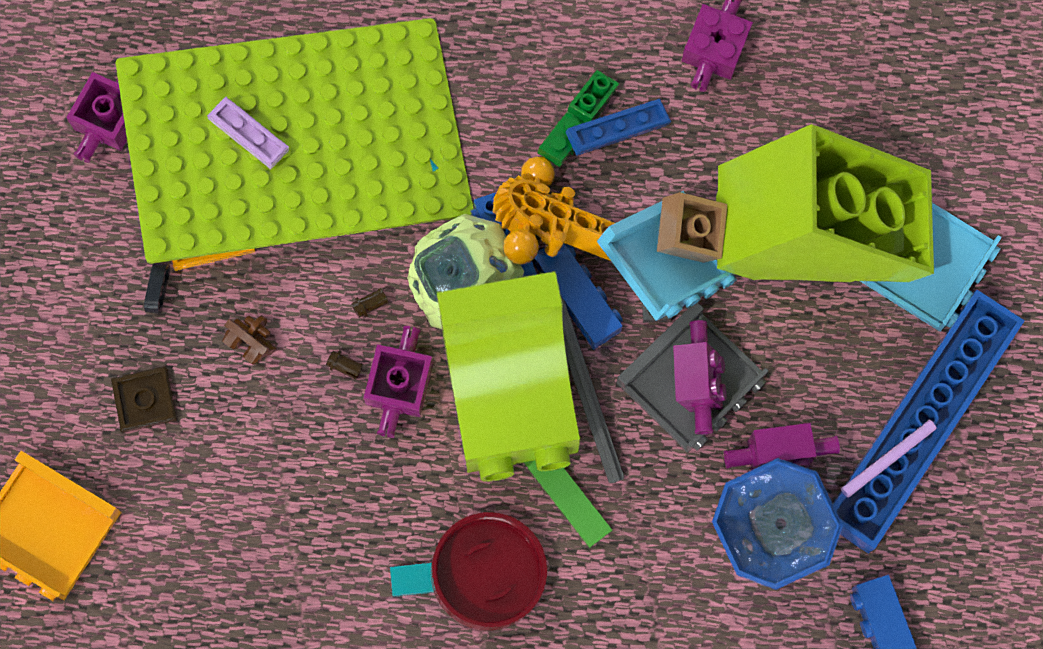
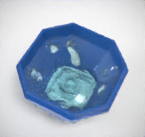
[712,458,843,590]

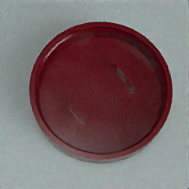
[430,512,547,631]

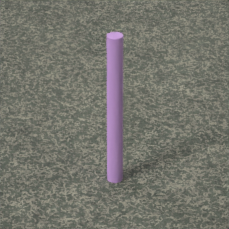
[841,420,937,497]

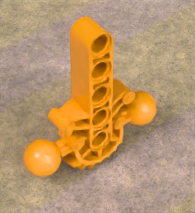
[492,157,615,264]

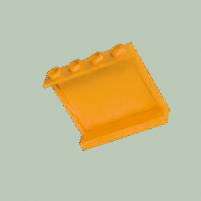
[0,451,121,601]

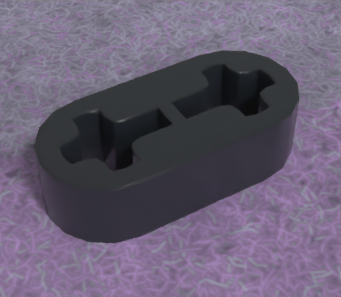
[144,262,170,314]

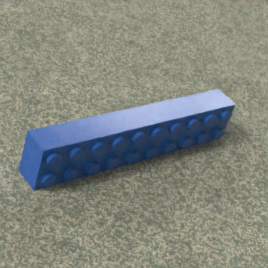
[831,290,1025,554]

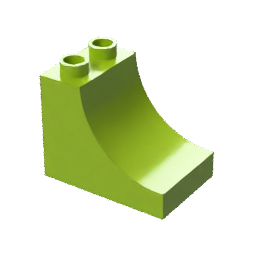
[437,272,580,482]

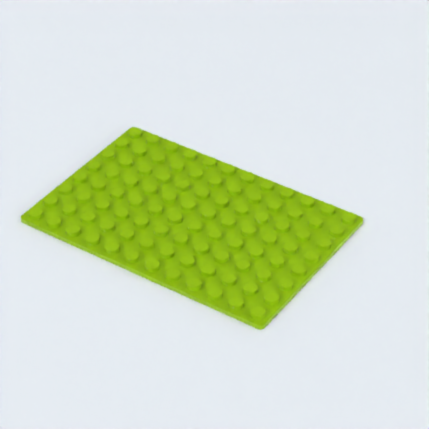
[116,18,473,264]

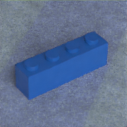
[532,243,623,350]
[850,574,917,649]

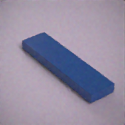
[565,99,671,156]

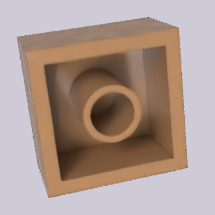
[657,192,727,263]

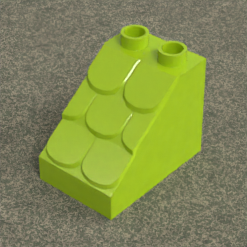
[716,124,934,282]

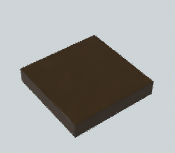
[111,366,177,433]

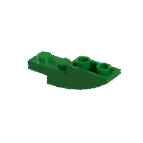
[537,70,619,167]

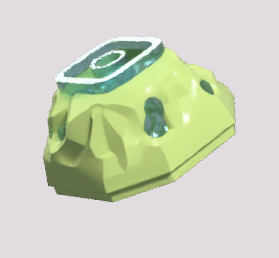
[407,214,524,329]

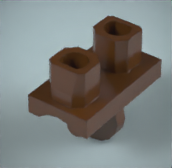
[222,316,276,365]

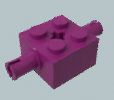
[681,0,753,92]
[66,72,127,163]
[673,320,727,435]
[364,326,433,438]
[724,423,840,470]

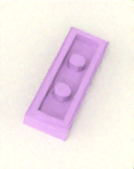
[208,97,289,169]

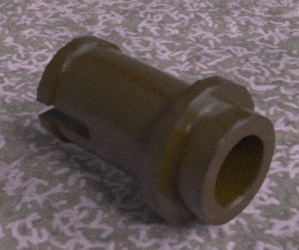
[351,288,389,318]
[326,350,364,380]

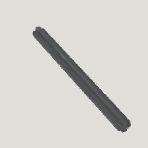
[561,297,624,483]

